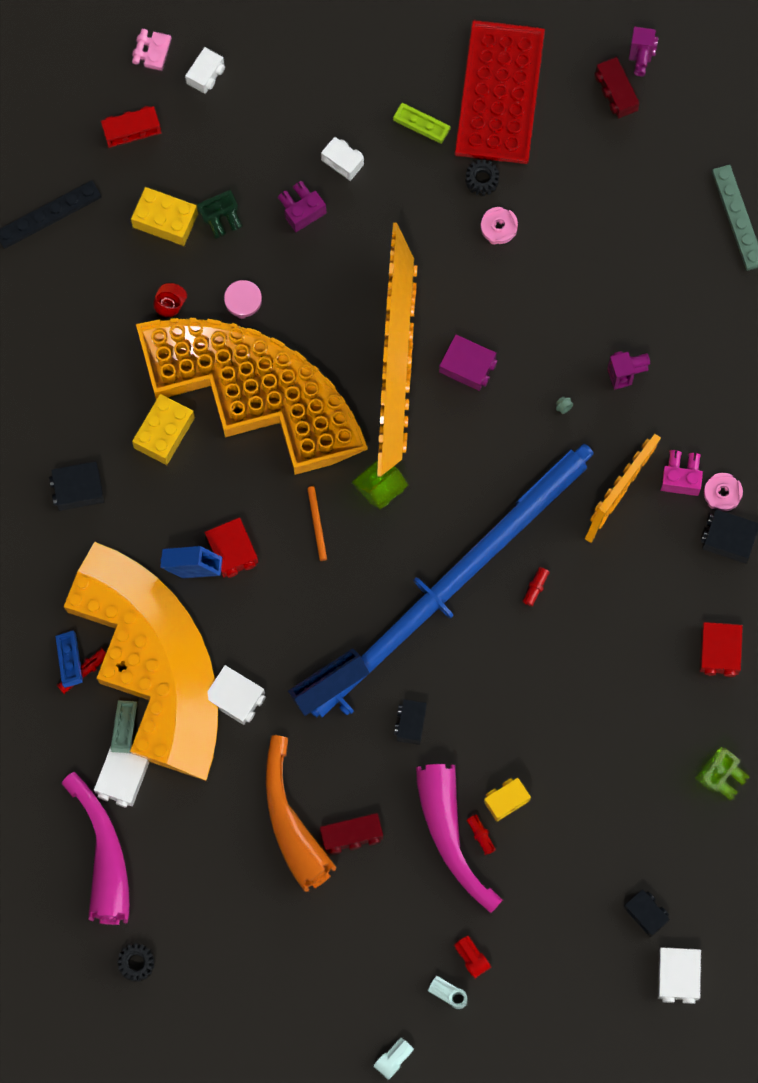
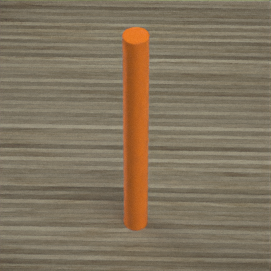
[307,486,327,561]

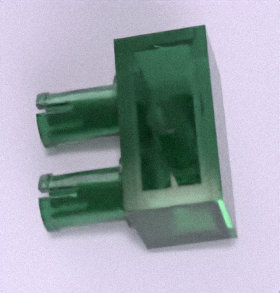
[197,189,243,239]

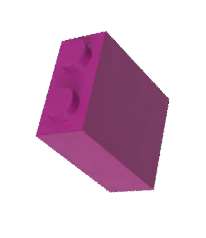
[439,335,498,391]

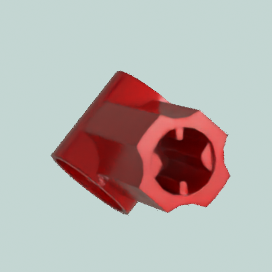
[454,936,491,979]

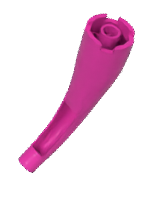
[416,764,502,913]
[62,772,130,925]

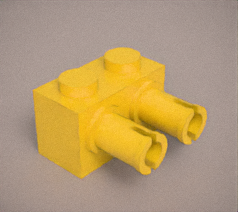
[484,778,531,822]

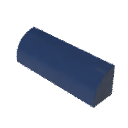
[288,648,370,716]

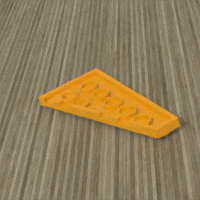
[585,434,661,543]

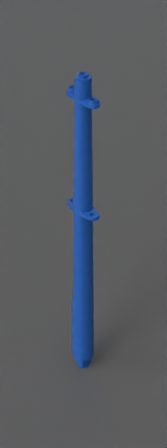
[311,443,594,718]

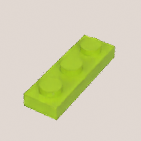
[393,103,450,144]

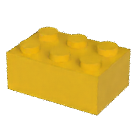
[131,187,198,246]
[132,394,195,465]

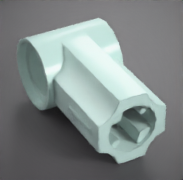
[428,976,468,1009]
[374,1038,414,1080]

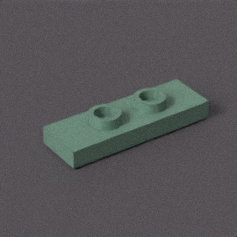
[111,700,138,753]

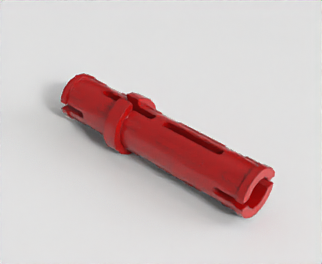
[57,648,106,694]

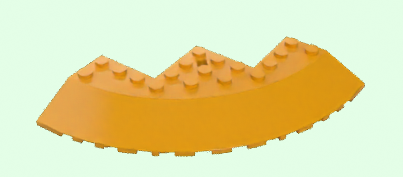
[377,222,417,476]
[136,318,368,475]
[64,542,219,781]

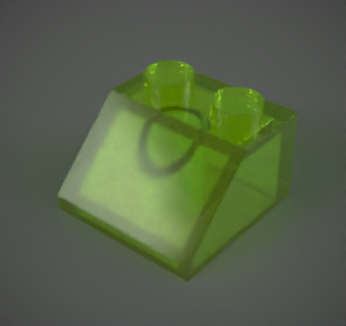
[352,460,408,509]

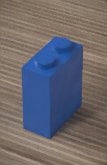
[160,546,223,578]

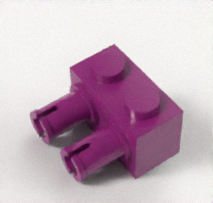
[629,27,658,76]
[277,181,326,232]
[607,352,650,390]

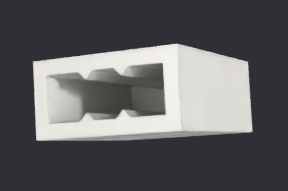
[207,665,266,725]
[94,747,149,808]
[658,948,701,1004]

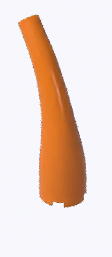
[266,735,336,892]

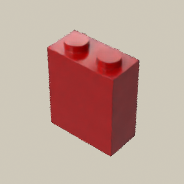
[205,517,259,578]
[700,622,743,677]

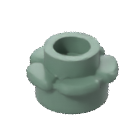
[556,397,573,414]

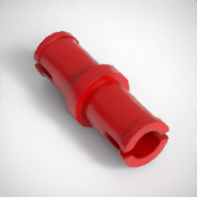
[522,567,550,607]
[466,815,496,855]

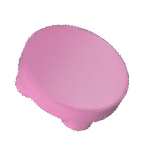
[224,280,262,319]

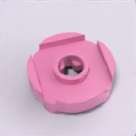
[481,207,518,245]
[704,473,743,511]

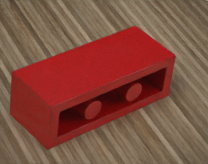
[101,106,161,148]

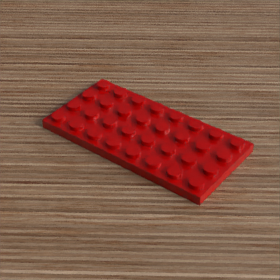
[455,20,545,164]

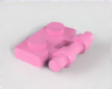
[132,29,171,71]

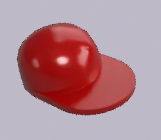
[153,283,187,317]

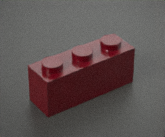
[594,57,640,119]
[320,813,383,855]

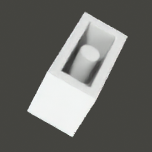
[186,47,225,94]
[321,137,364,181]

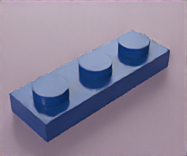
[55,630,83,688]

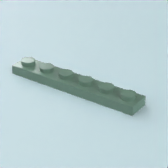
[712,165,758,271]

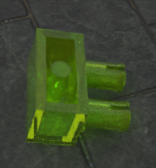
[695,748,750,801]

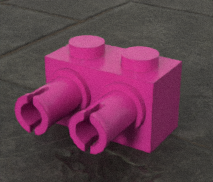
[661,450,703,496]

